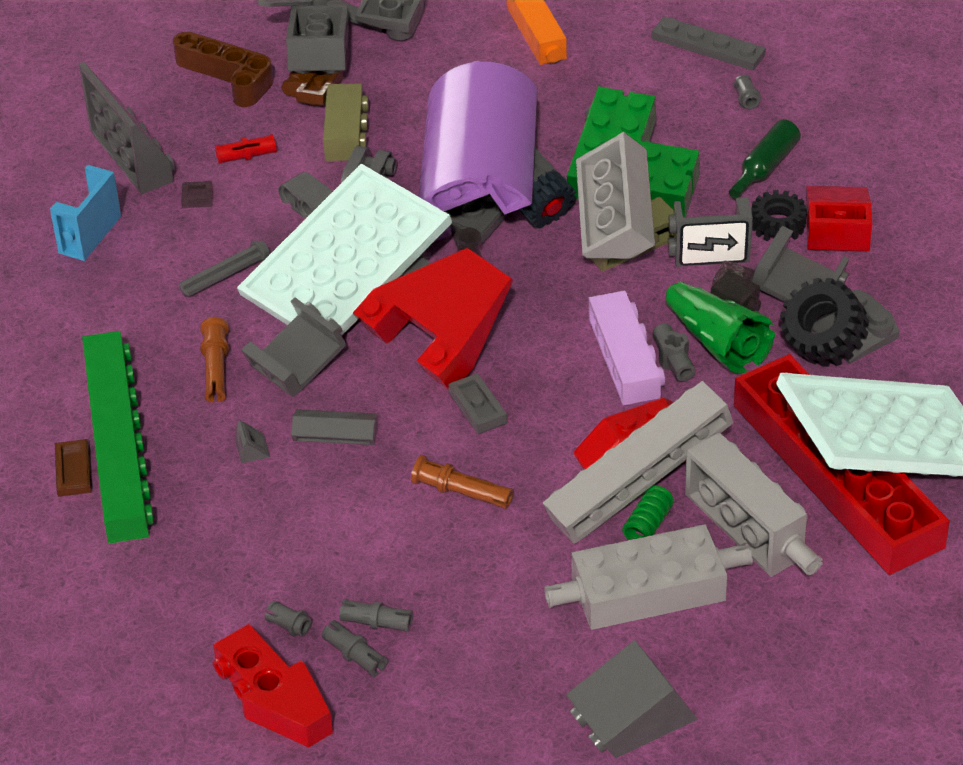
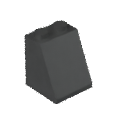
[566,640,698,758]

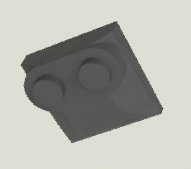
[355,0,425,40]
[812,290,900,364]

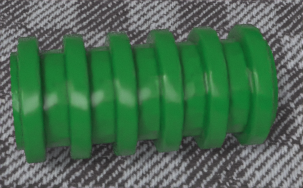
[622,485,674,540]

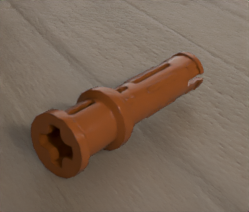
[200,317,229,402]
[411,455,514,509]

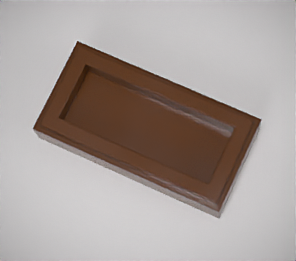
[54,439,91,497]

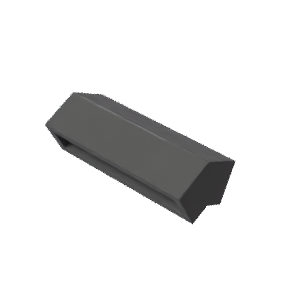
[291,409,378,445]

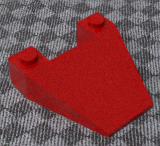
[353,248,513,390]

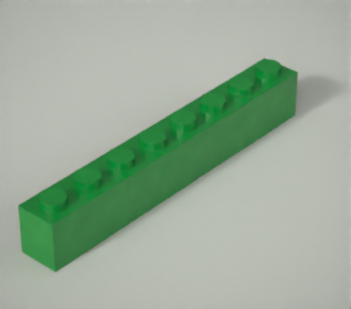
[82,331,154,544]

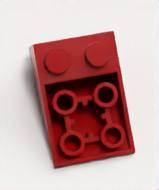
[806,186,872,251]

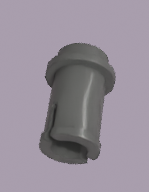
[733,75,761,109]
[265,600,312,637]

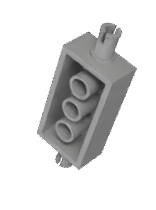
[685,432,823,577]
[544,524,753,630]

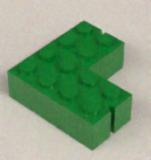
[567,86,700,218]

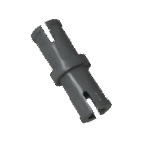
[339,599,413,632]
[322,620,388,677]

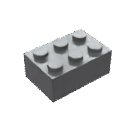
[286,5,349,74]

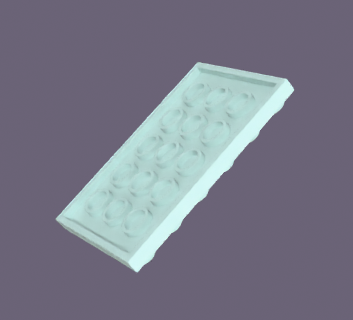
[237,164,452,335]
[776,373,963,477]

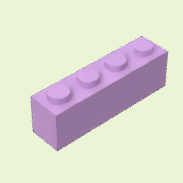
[589,291,665,405]

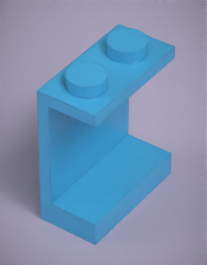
[50,165,121,261]

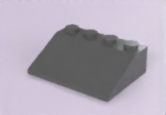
[79,62,175,194]

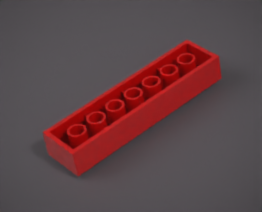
[734,354,950,575]

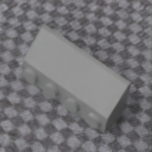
[576,132,655,259]

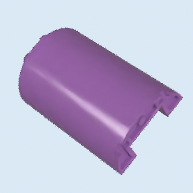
[419,61,537,242]

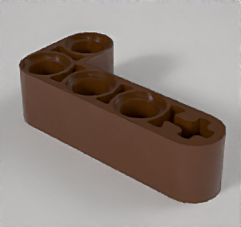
[173,32,273,107]

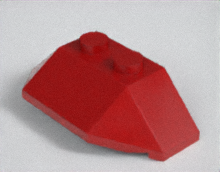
[574,398,686,469]

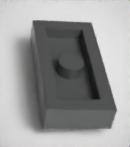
[448,373,507,434]

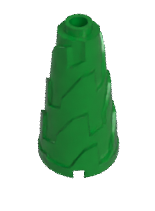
[666,282,775,374]

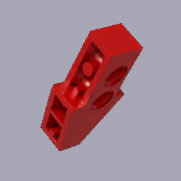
[213,624,333,748]

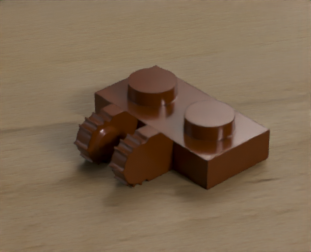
[281,70,344,106]

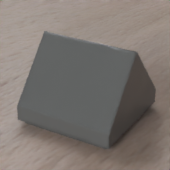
[235,421,270,463]

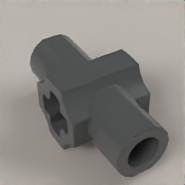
[652,323,695,381]

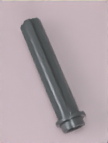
[179,240,270,297]

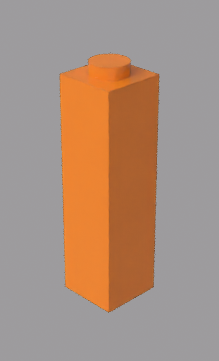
[506,0,567,65]

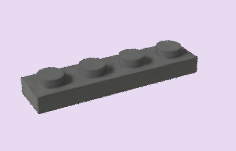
[651,16,766,71]

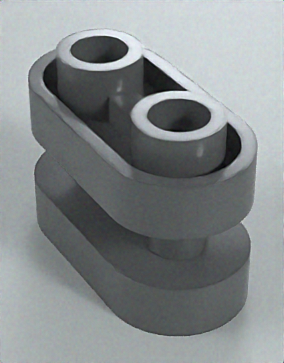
[341,146,397,183]

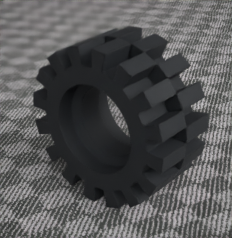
[751,190,807,242]

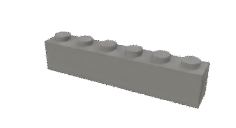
[542,381,733,544]

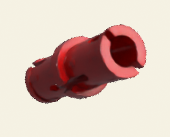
[215,134,277,164]

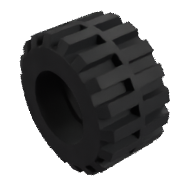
[780,278,869,367]

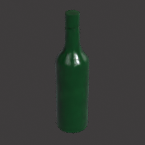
[729,119,801,199]

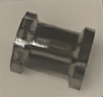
[454,227,482,257]

